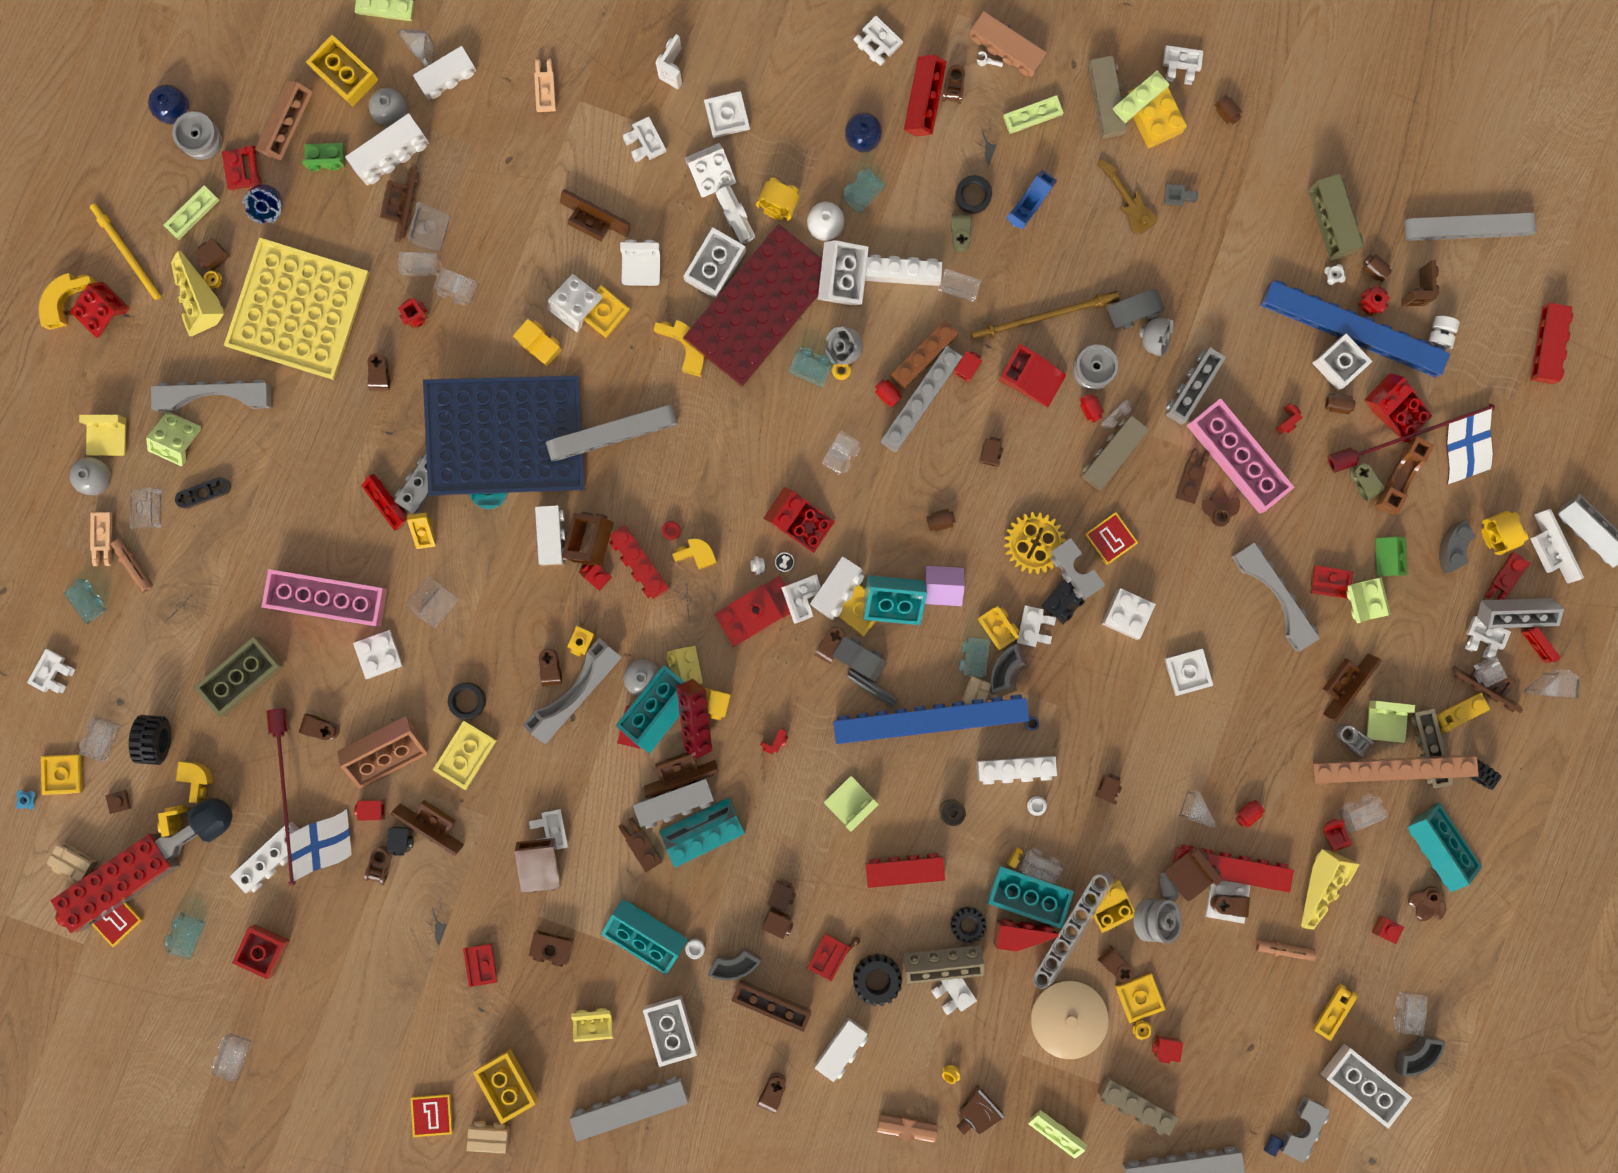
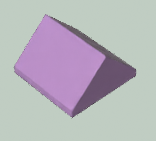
[925,566,965,606]

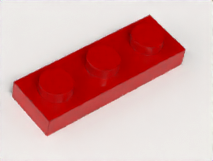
[361,474,407,531]

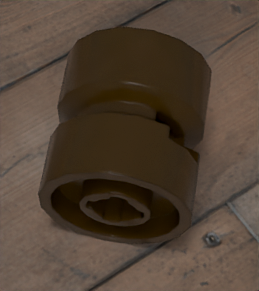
[939,799,966,826]

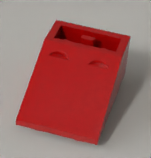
[999,343,1066,408]
[1364,373,1432,443]
[763,487,835,553]
[993,918,1059,952]

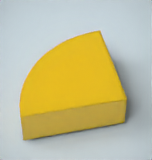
[1007,847,1023,868]

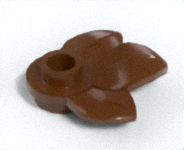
[1202,489,1240,527]
[1408,886,1446,921]

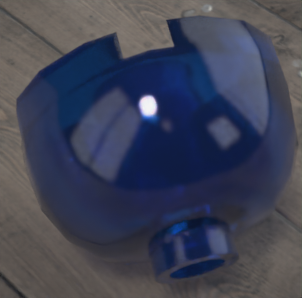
[148,84,189,125]
[845,112,882,152]
[243,184,284,224]

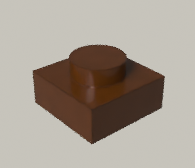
[105,790,131,814]

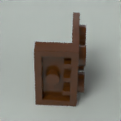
[1401,260,1439,307]

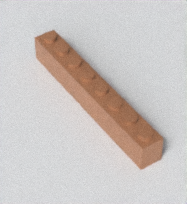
[1313,755,1478,784]

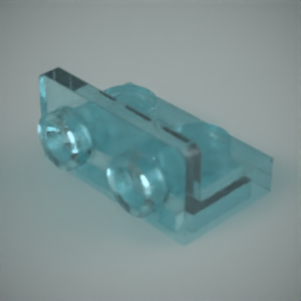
[843,167,886,214]
[788,347,834,388]
[63,579,106,624]

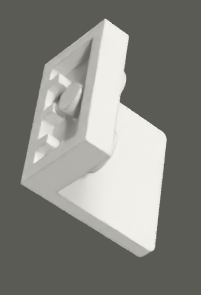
[656,34,682,90]
[685,143,736,197]
[547,274,602,332]

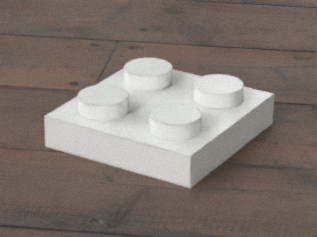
[704,91,750,138]
[353,630,403,679]
[1165,649,1213,696]
[1205,880,1251,924]

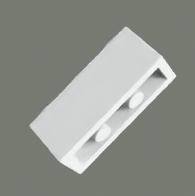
[413,46,476,100]
[535,505,566,566]
[810,556,865,620]
[815,1017,868,1082]

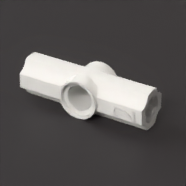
[716,186,755,244]

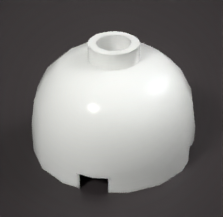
[807,201,845,241]

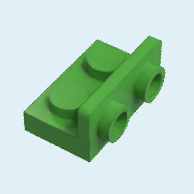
[302,143,345,171]

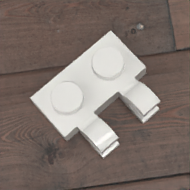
[1162,45,1203,85]
[623,117,666,162]
[1017,605,1056,647]
[1465,616,1511,660]
[27,649,76,693]
[529,809,568,849]
[931,978,977,1015]

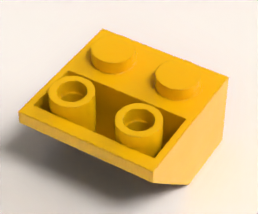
[1089,878,1135,933]

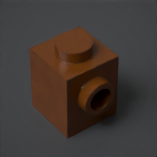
[195,238,230,271]
[767,879,796,911]

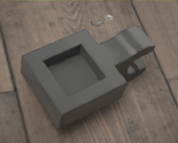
[1164,184,1198,206]

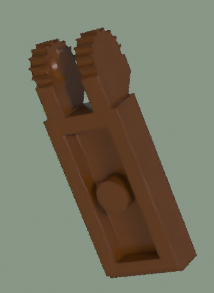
[1176,448,1209,504]
[618,817,663,872]

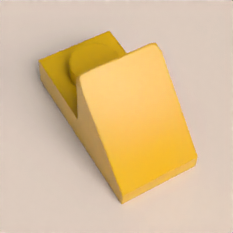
[407,512,435,549]

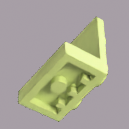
[146,412,201,467]
[1347,577,1391,623]
[1366,701,1415,743]
[824,776,879,832]

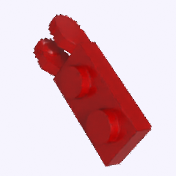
[1485,552,1530,600]

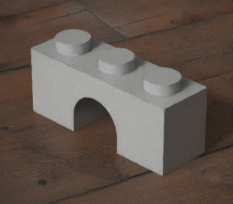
[1050,538,1105,601]
[1280,1096,1330,1163]

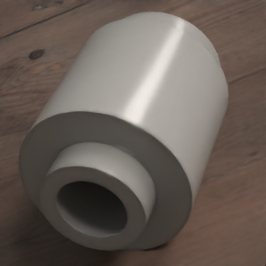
[1159,872,1181,900]

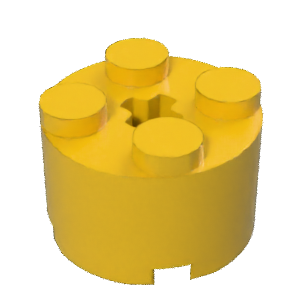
[756,178,800,221]
[1481,511,1528,555]

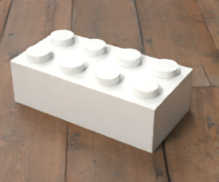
[345,113,429,185]
[1320,1044,1412,1129]

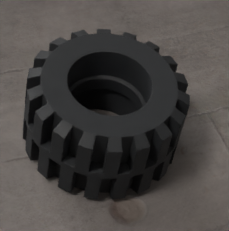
[128,715,171,765]
[853,954,902,1006]

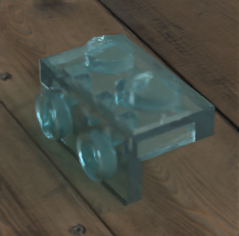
[959,637,990,678]
[163,912,205,959]

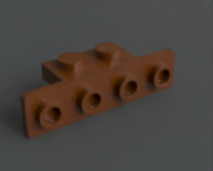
[379,166,419,242]
[560,189,631,241]
[1323,654,1382,722]
[1452,660,1523,713]
[644,752,719,798]
[391,800,464,856]

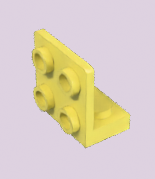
[79,415,126,456]

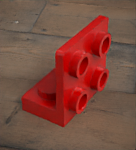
[71,282,129,338]

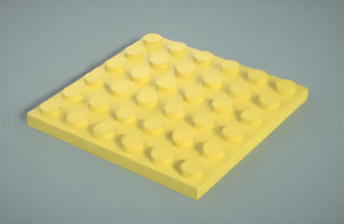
[224,237,370,381]

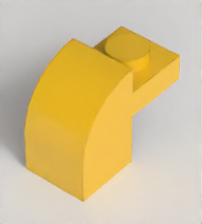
[672,539,717,570]
[176,761,213,803]

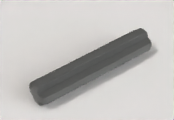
[847,669,898,707]

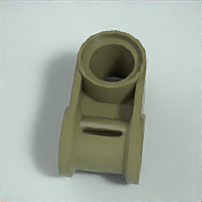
[951,214,971,252]
[1349,464,1384,501]

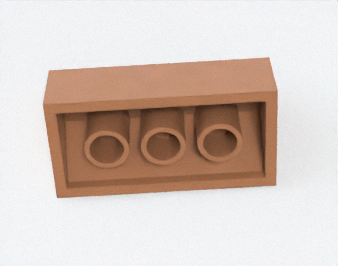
[337,716,428,789]

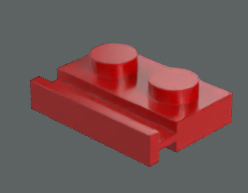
[1310,565,1354,599]
[1521,627,1561,663]
[807,933,850,982]
[463,943,498,987]

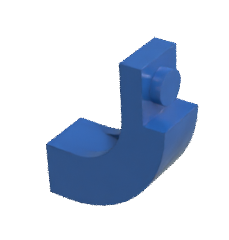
[1006,170,1058,229]

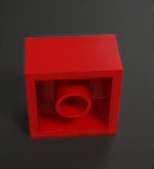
[232,924,290,979]

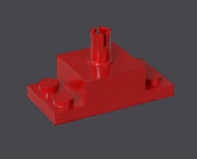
[714,576,791,647]

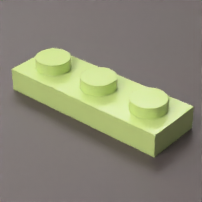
[355,0,415,21]
[1113,71,1170,124]
[1003,95,1063,134]
[164,185,220,240]
[1028,1110,1087,1158]

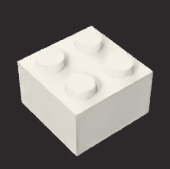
[1312,334,1373,391]
[1101,588,1156,640]

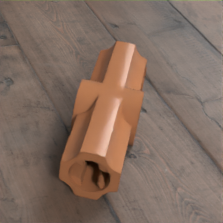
[877,1114,938,1142]

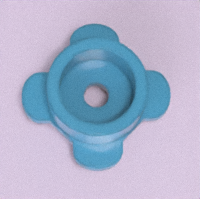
[15,790,36,810]

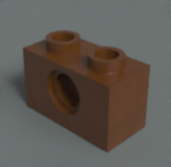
[762,907,793,939]
[529,930,574,967]

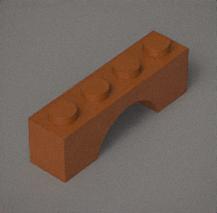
[890,320,959,391]
[1375,436,1434,515]

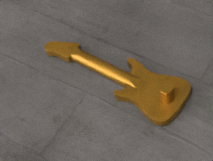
[1098,160,1157,234]

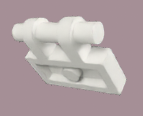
[853,16,903,66]

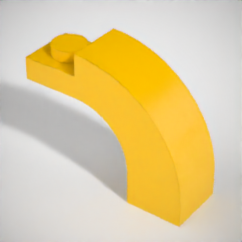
[39,273,97,330]
[654,320,705,377]

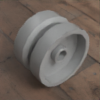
[172,111,223,160]
[1072,344,1118,390]
[1134,898,1182,943]

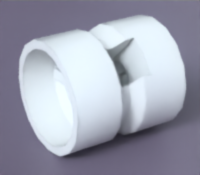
[1428,316,1460,349]

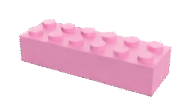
[1186,398,1295,514]
[261,569,388,627]

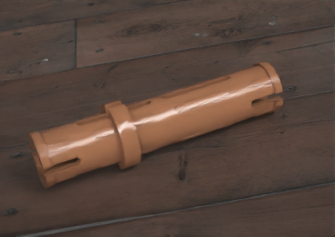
[110,538,153,593]
[1256,939,1316,962]

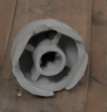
[369,87,408,127]
[1140,317,1174,357]
[825,327,863,365]
[69,457,111,495]
[623,659,660,696]

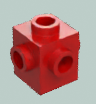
[1357,285,1390,316]
[398,298,428,328]

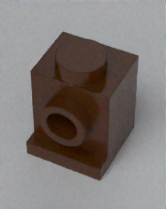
[979,437,1003,467]
[1095,773,1122,805]

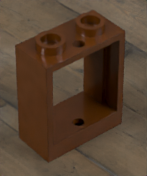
[562,512,614,567]

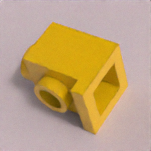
[567,626,596,657]

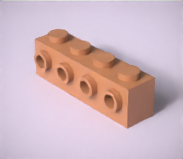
[970,11,1047,77]
[255,81,313,160]

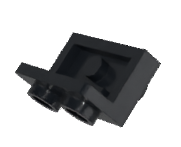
[1041,579,1086,624]

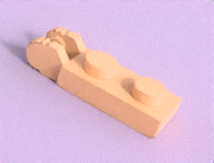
[534,58,556,112]
[90,512,112,566]

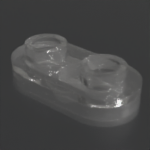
[1100,398,1133,430]

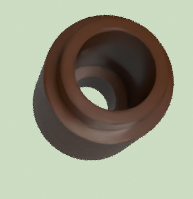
[1214,95,1242,125]
[1363,254,1392,282]
[1325,393,1356,415]
[926,509,956,532]

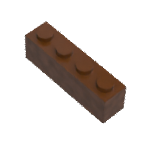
[732,979,811,1032]

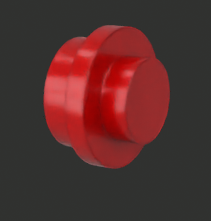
[662,521,681,540]

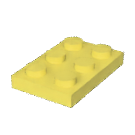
[433,720,497,790]

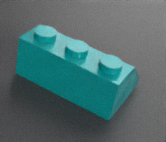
[863,575,927,625]

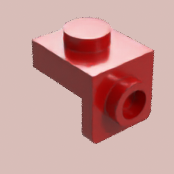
[1275,403,1303,434]
[579,564,612,591]
[760,728,789,755]
[1323,819,1352,852]

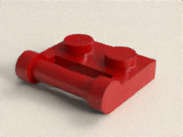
[222,146,262,190]

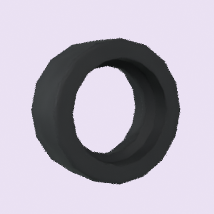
[955,175,992,214]
[447,683,486,719]

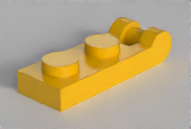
[1436,692,1490,734]
[1312,983,1358,1041]

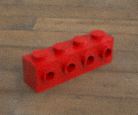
[904,54,947,136]
[1530,303,1573,384]
[609,525,670,600]
[865,853,945,888]

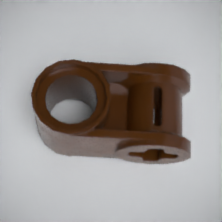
[942,64,965,104]
[368,353,390,391]
[814,626,845,664]
[539,649,562,687]
[299,714,340,740]
[364,846,392,885]
[1210,894,1250,917]
[1097,946,1134,983]
[757,1073,786,1114]

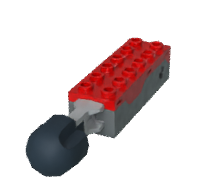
[50,798,233,933]

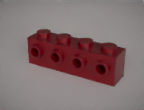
[676,679,713,759]

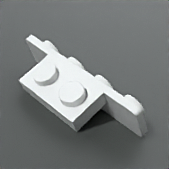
[1530,509,1584,583]

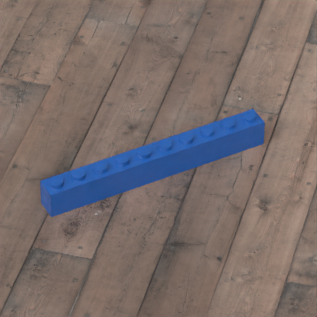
[1260,280,1450,378]
[833,694,1029,744]

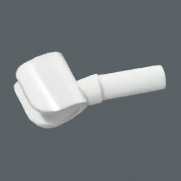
[977,51,1003,67]

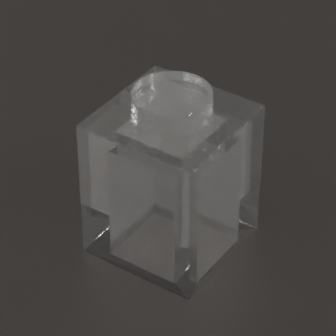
[1473,655,1508,688]

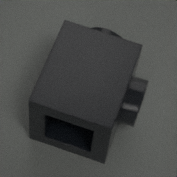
[387,827,414,856]

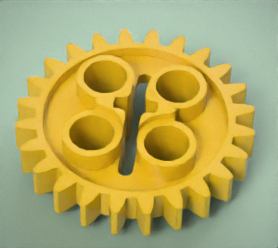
[1003,512,1066,574]

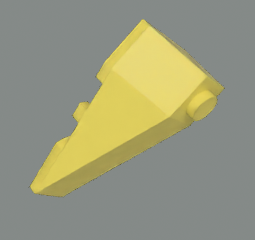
[171,251,224,336]
[1301,849,1360,929]

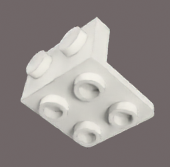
[620,240,661,286]

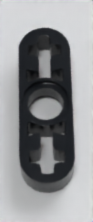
[175,477,231,509]

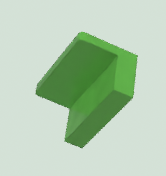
[1375,537,1407,576]

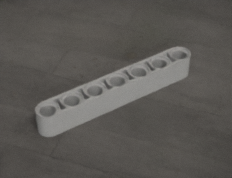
[1404,213,1537,241]
[546,405,678,461]
[1033,872,1113,989]

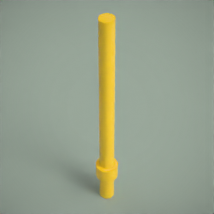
[90,203,161,300]

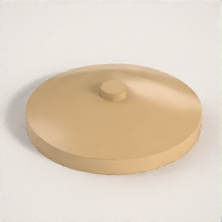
[1030,980,1109,1059]

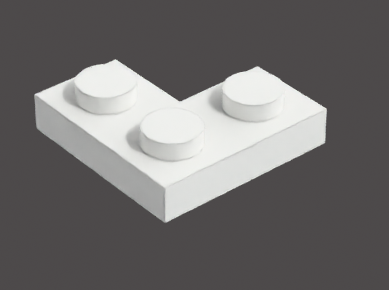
[781,574,821,624]

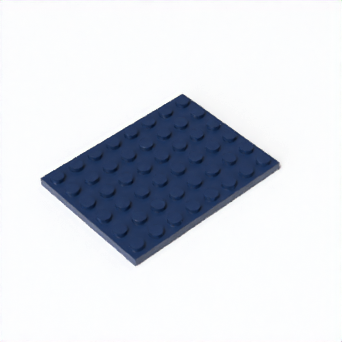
[423,376,584,496]

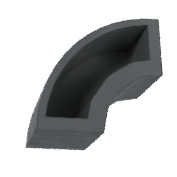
[1107,289,1165,330]
[1439,520,1476,573]
[833,637,887,682]
[991,644,1028,697]
[708,948,761,980]
[1395,1035,1445,1076]

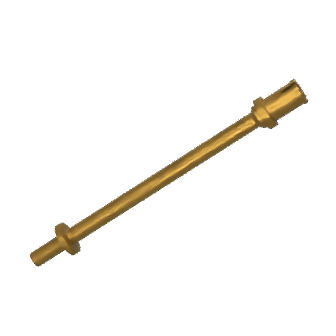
[971,290,1120,339]

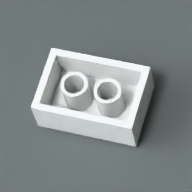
[683,227,746,299]
[818,240,869,305]
[643,995,698,1067]

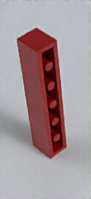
[1173,844,1294,893]

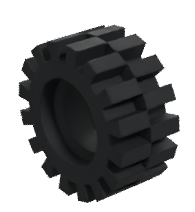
[1470,759,1502,790]
[951,907,986,944]

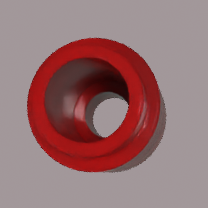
[874,379,902,408]
[1079,393,1105,423]
[1235,800,1265,828]

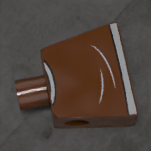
[957,1085,1005,1135]

